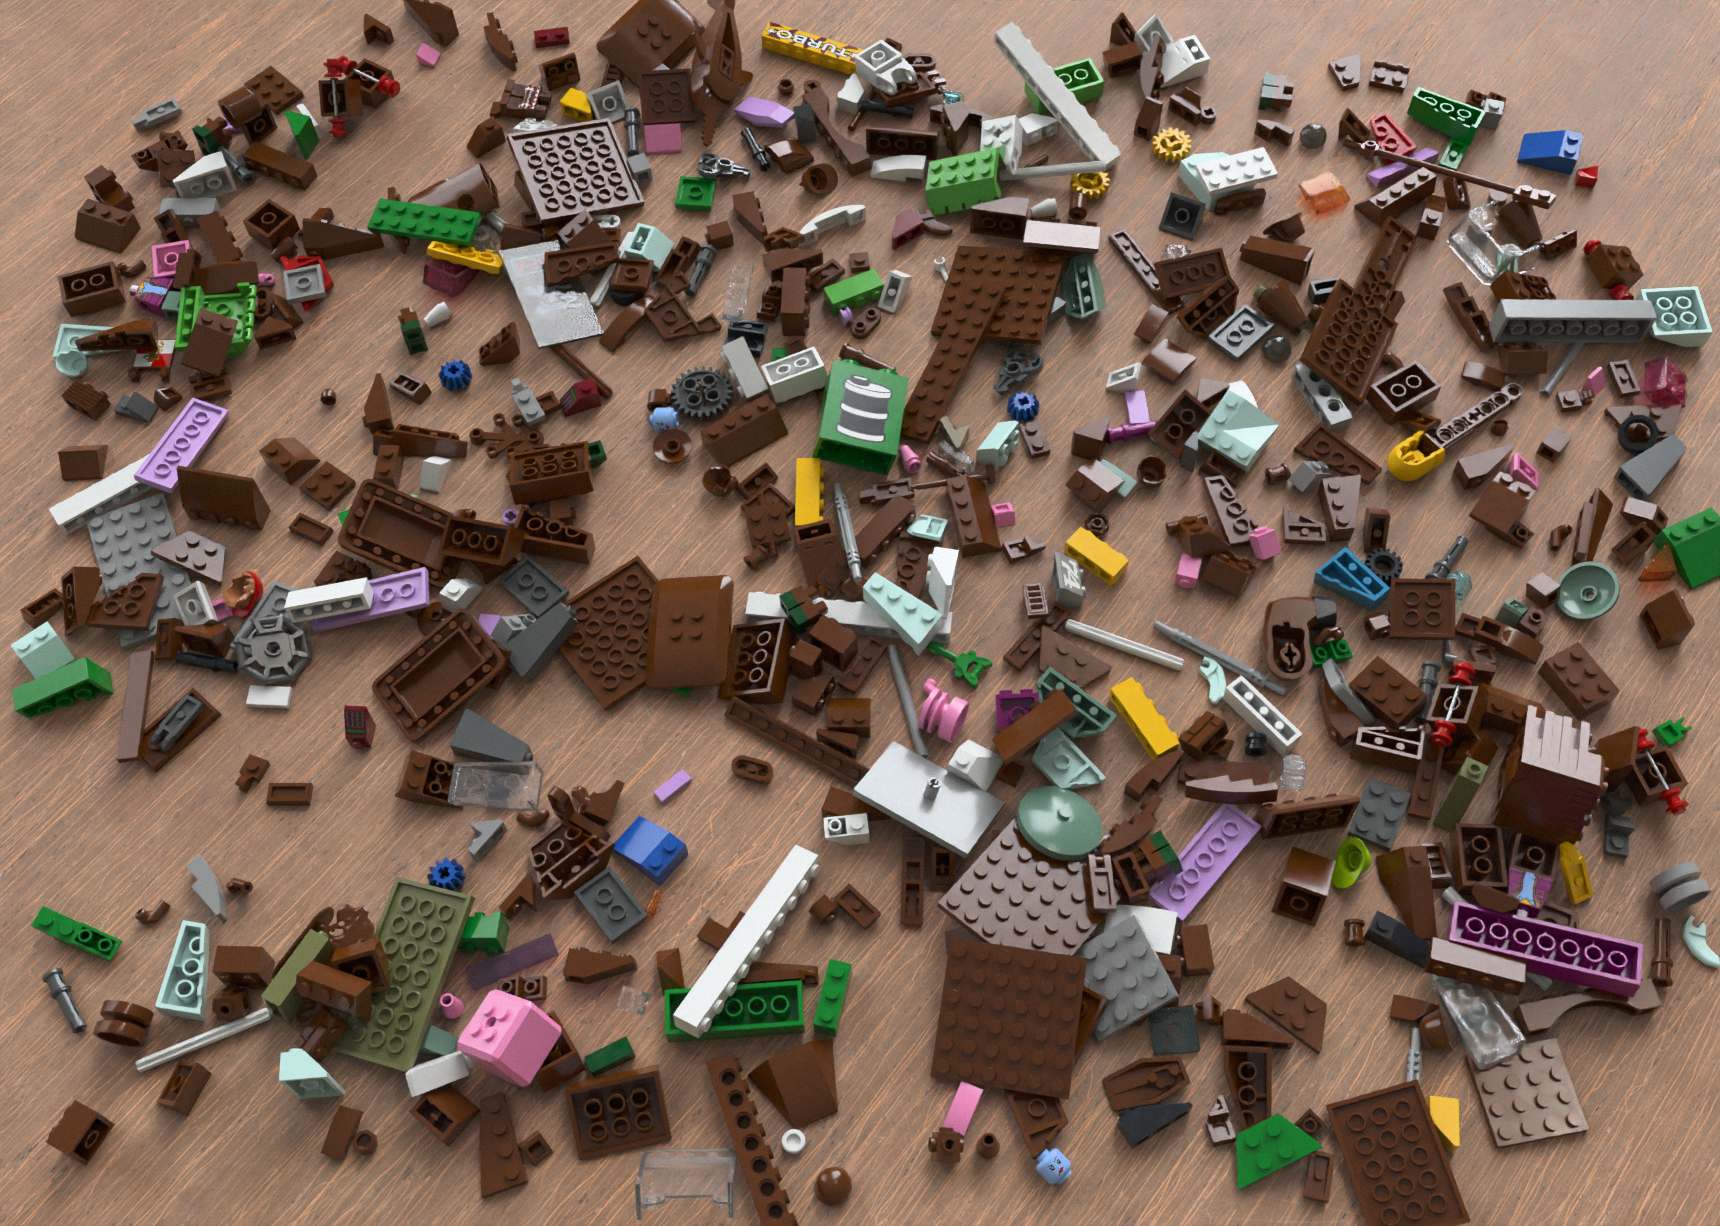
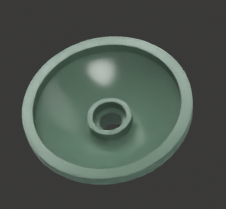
[1556,562,1620,620]

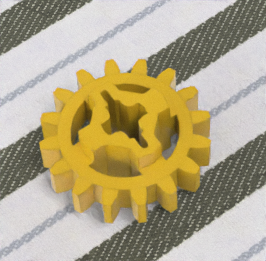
[1152,127,1192,162]
[1070,172,1110,200]

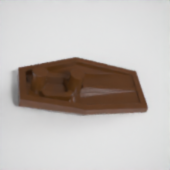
[197,261,260,295]
[1103,1057,1190,1112]

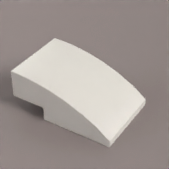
[1103,905,1178,955]

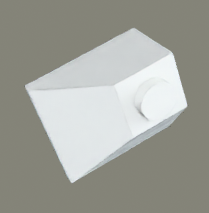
[948,739,1004,792]

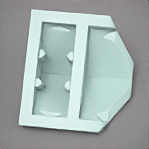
[907,514,948,542]

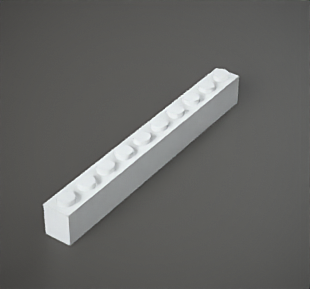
[993,22,1121,170]
[745,592,953,643]
[673,845,820,1038]

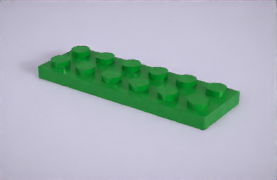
[367,198,482,246]

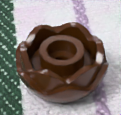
[1085,513,1110,536]

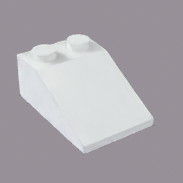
[173,151,237,198]
[926,547,959,619]

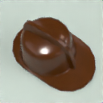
[799,163,838,194]
[1263,212,1305,241]
[1419,996,1453,1052]

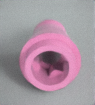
[898,445,922,473]
[440,993,464,1019]

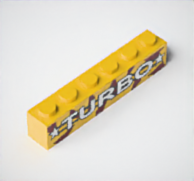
[761,22,863,75]

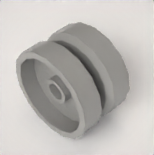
[1649,862,1712,913]

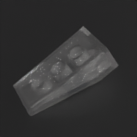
[448,761,544,812]
[1431,977,1526,1070]

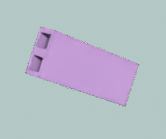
[654,769,692,804]

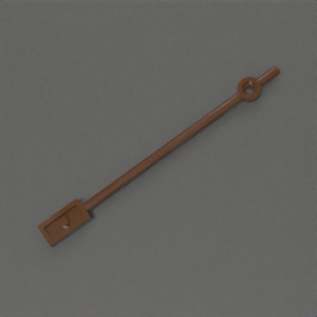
[1343,139,1557,210]

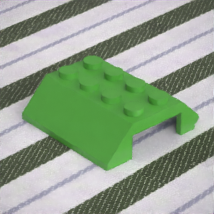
[926,146,1006,216]
[175,282,257,357]

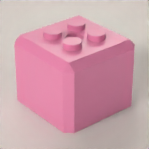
[457,989,561,1087]

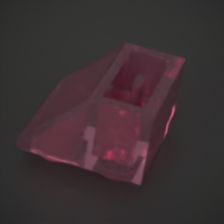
[1644,356,1688,408]

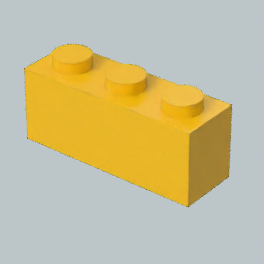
[1064,527,1129,586]

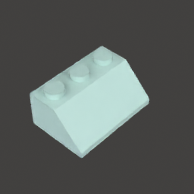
[279,1048,345,1099]

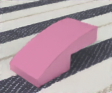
[943,1081,984,1136]

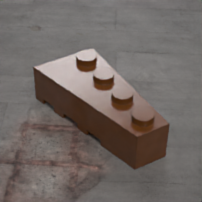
[513,505,595,564]

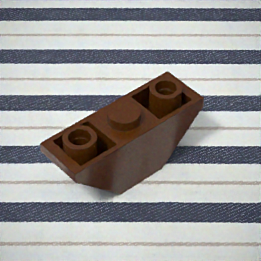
[131,132,188,172]
[478,321,520,366]

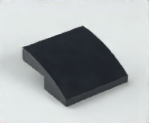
[724,318,769,357]

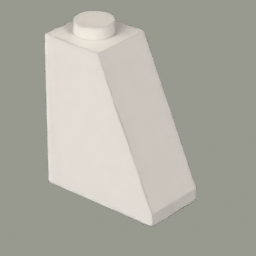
[405,1051,473,1097]

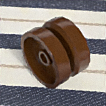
[93,1000,154,1047]

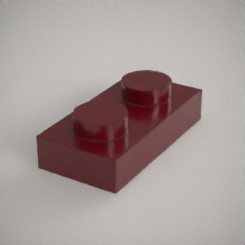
[534,27,570,48]

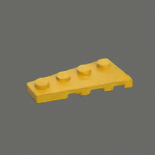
[427,241,506,274]

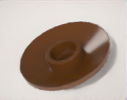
[653,429,692,464]
[417,602,453,636]

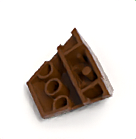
[527,821,615,901]
[747,1039,838,1129]

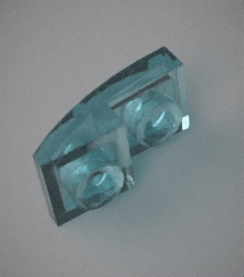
[943,90,964,104]

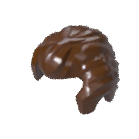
[702,464,739,497]

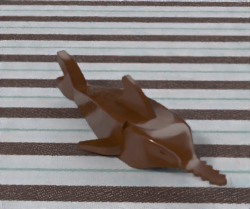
[690,0,753,147]

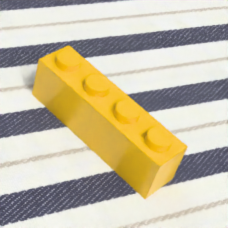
[795,458,825,527]
[1109,677,1179,761]

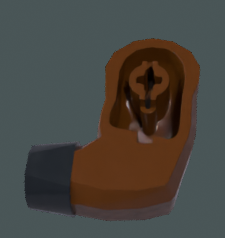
[1261,596,1337,682]

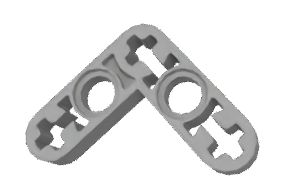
[1322,658,1376,727]

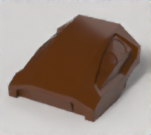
[764,136,814,173]

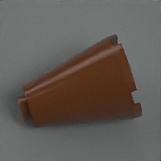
[1495,200,1543,249]
[1256,280,1308,333]

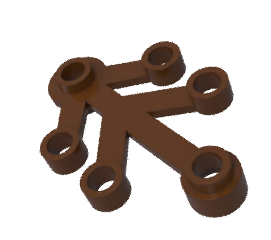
[469,413,544,459]

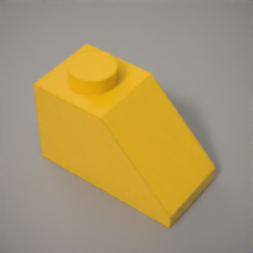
[560,88,593,122]
[1425,1096,1460,1152]

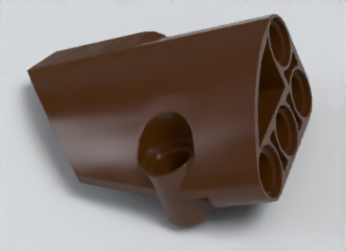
[407,163,500,222]

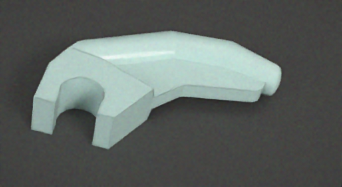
[1199,657,1227,705]
[1682,915,1720,968]

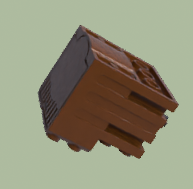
[1492,705,1609,845]

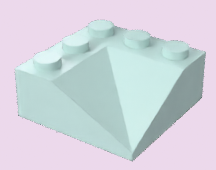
[1178,152,1255,211]
[1635,286,1712,347]
[1198,389,1279,474]

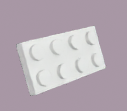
[1195,147,1278,196]

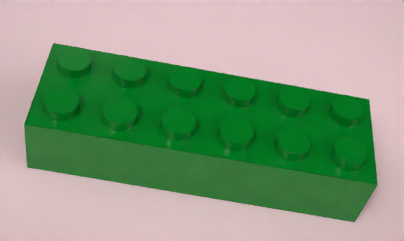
[665,980,805,1043]

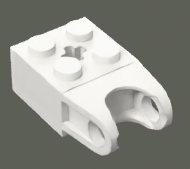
[854,40,917,95]
[980,115,1023,175]

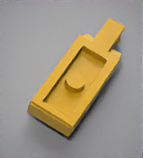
[1559,842,1594,905]

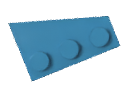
[1314,547,1390,611]

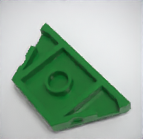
[1236,1113,1322,1190]

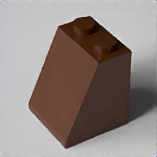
[1272,846,1336,927]

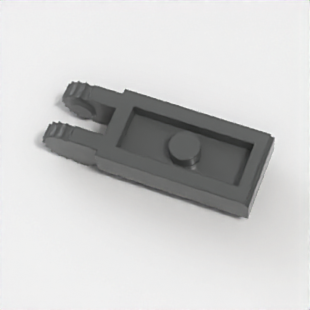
[151,694,205,751]

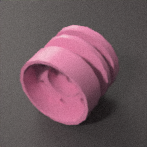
[918,688,970,743]

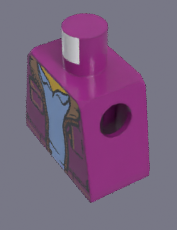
[130,277,180,318]
[1505,867,1553,917]

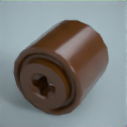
[218,86,262,129]

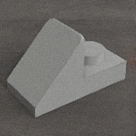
[468,819,507,863]

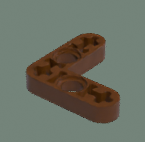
[547,786,611,842]

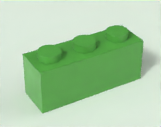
[823,269,884,316]

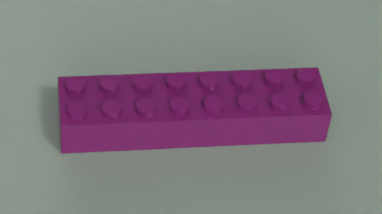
[1446,901,1643,998]

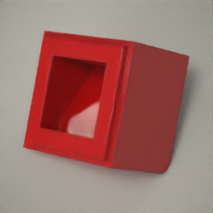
[1575,166,1599,188]

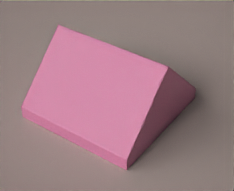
[644,123,682,154]
[152,240,192,278]

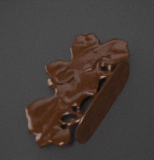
[272,904,375,1028]

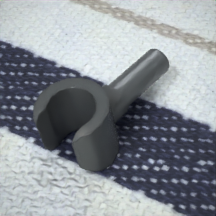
[1442,640,1457,666]

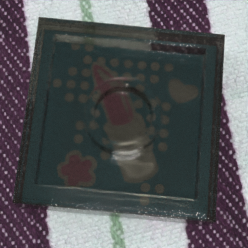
[1147,1005,1201,1056]

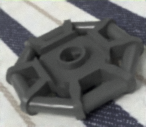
[233,613,313,686]

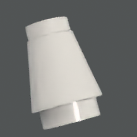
[1030,198,1058,217]
[423,302,452,328]

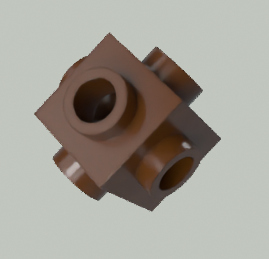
[212,987,251,1022]
[928,1127,964,1163]

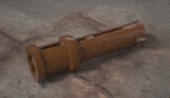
[839,342,896,371]
[1651,917,1673,987]

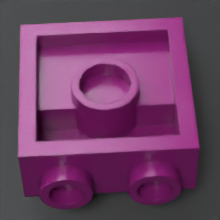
[995,689,1039,729]

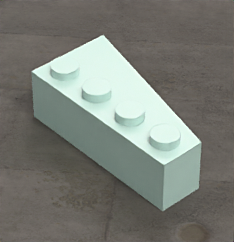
[863,573,943,656]
[155,920,210,1022]

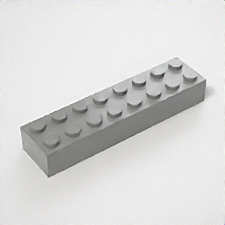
[1489,299,1657,343]

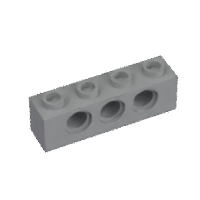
[1292,363,1353,433]

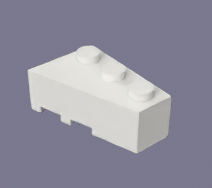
[720,337,768,401]

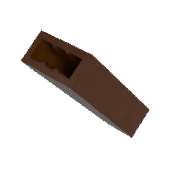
[1239,235,1315,286]

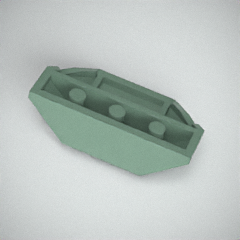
[1061,252,1106,320]
[1037,667,1117,739]

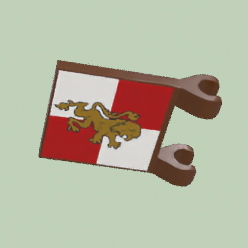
[128,339,176,382]

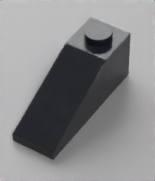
[1363,910,1429,969]
[1116,1102,1193,1149]

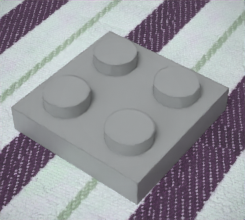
[283,264,326,305]

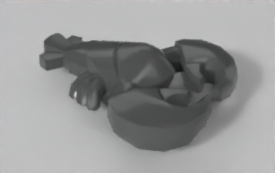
[697,153,751,179]
[993,348,1043,395]

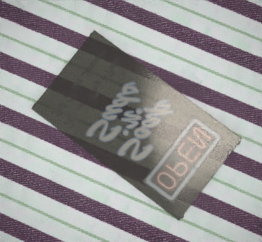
[499,239,604,349]

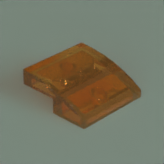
[1298,171,1350,215]

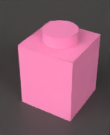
[1248,527,1282,560]
[1175,554,1202,589]

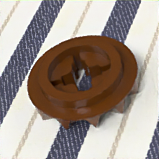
[339,559,372,582]

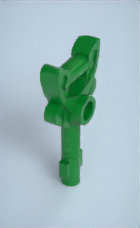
[927,641,992,689]

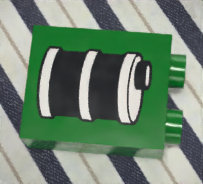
[812,359,909,475]

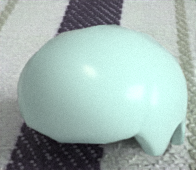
[55,349,89,378]

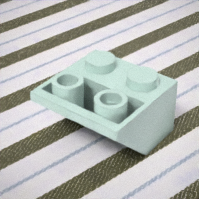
[625,223,675,272]
[976,421,1020,471]

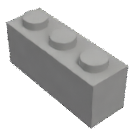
[159,198,222,227]

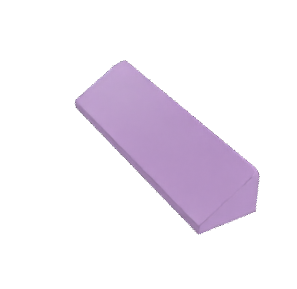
[1367,148,1439,188]

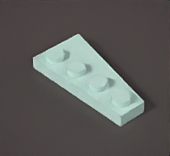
[52,324,121,360]

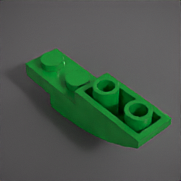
[31,906,122,962]

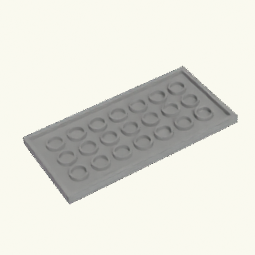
[86,493,192,651]

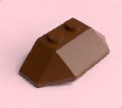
[1177,274,1239,339]

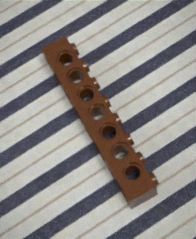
[705,1052,798,1226]

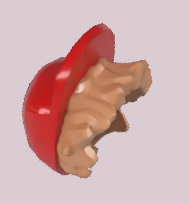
[223,568,263,618]

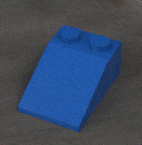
[1517,130,1584,175]
[613,816,688,886]

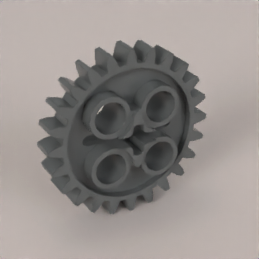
[671,366,733,422]

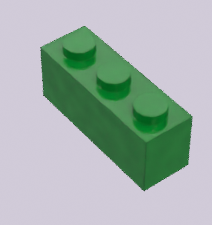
[813,959,852,1037]

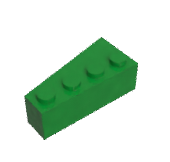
[1407,87,1486,146]
[12,657,114,718]
[457,912,509,955]

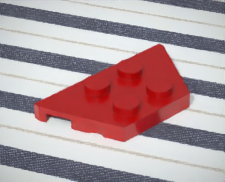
[280,256,334,311]

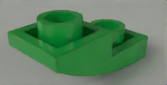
[1310,639,1353,669]

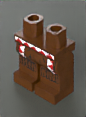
[500,79,551,119]

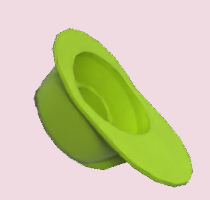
[1331,837,1371,889]

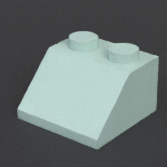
[11,622,76,679]

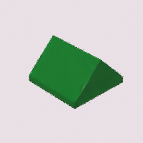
[285,111,319,160]

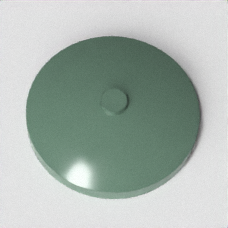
[1017,786,1103,861]

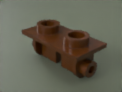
[1538,230,1577,261]

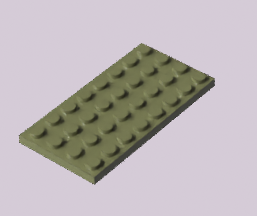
[331,877,475,1073]

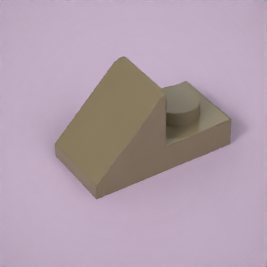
[939,416,969,459]

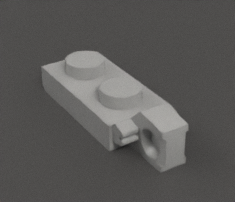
[131,98,183,132]
[511,377,546,426]

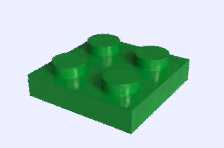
[675,176,717,211]

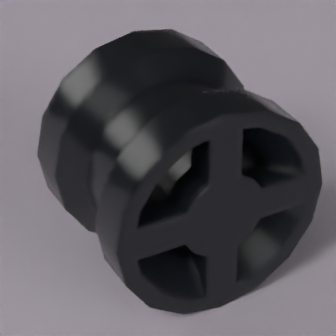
[1245,732,1267,757]

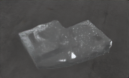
[938,440,975,475]

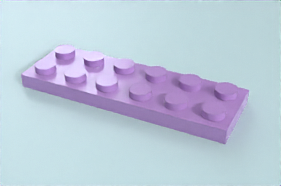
[134,398,229,494]
[311,567,429,633]
[1148,803,1262,924]

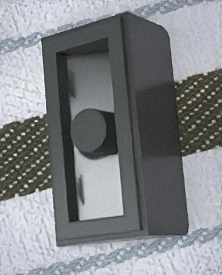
[1180,431,1198,472]

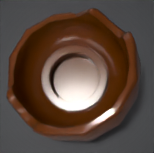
[1136,455,1167,488]
[814,1167,852,1206]

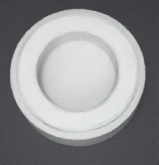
[782,1129,806,1155]

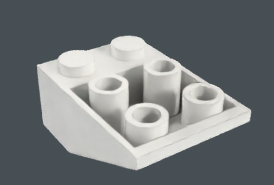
[1160,35,1210,88]

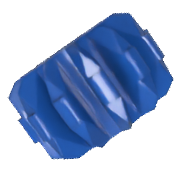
[439,359,472,392]
[1007,390,1040,422]
[427,857,466,892]

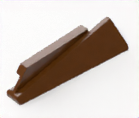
[373,424,468,457]
[1570,488,1613,567]
[708,959,819,985]

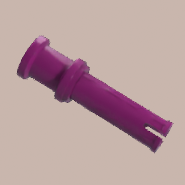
[1107,420,1158,444]

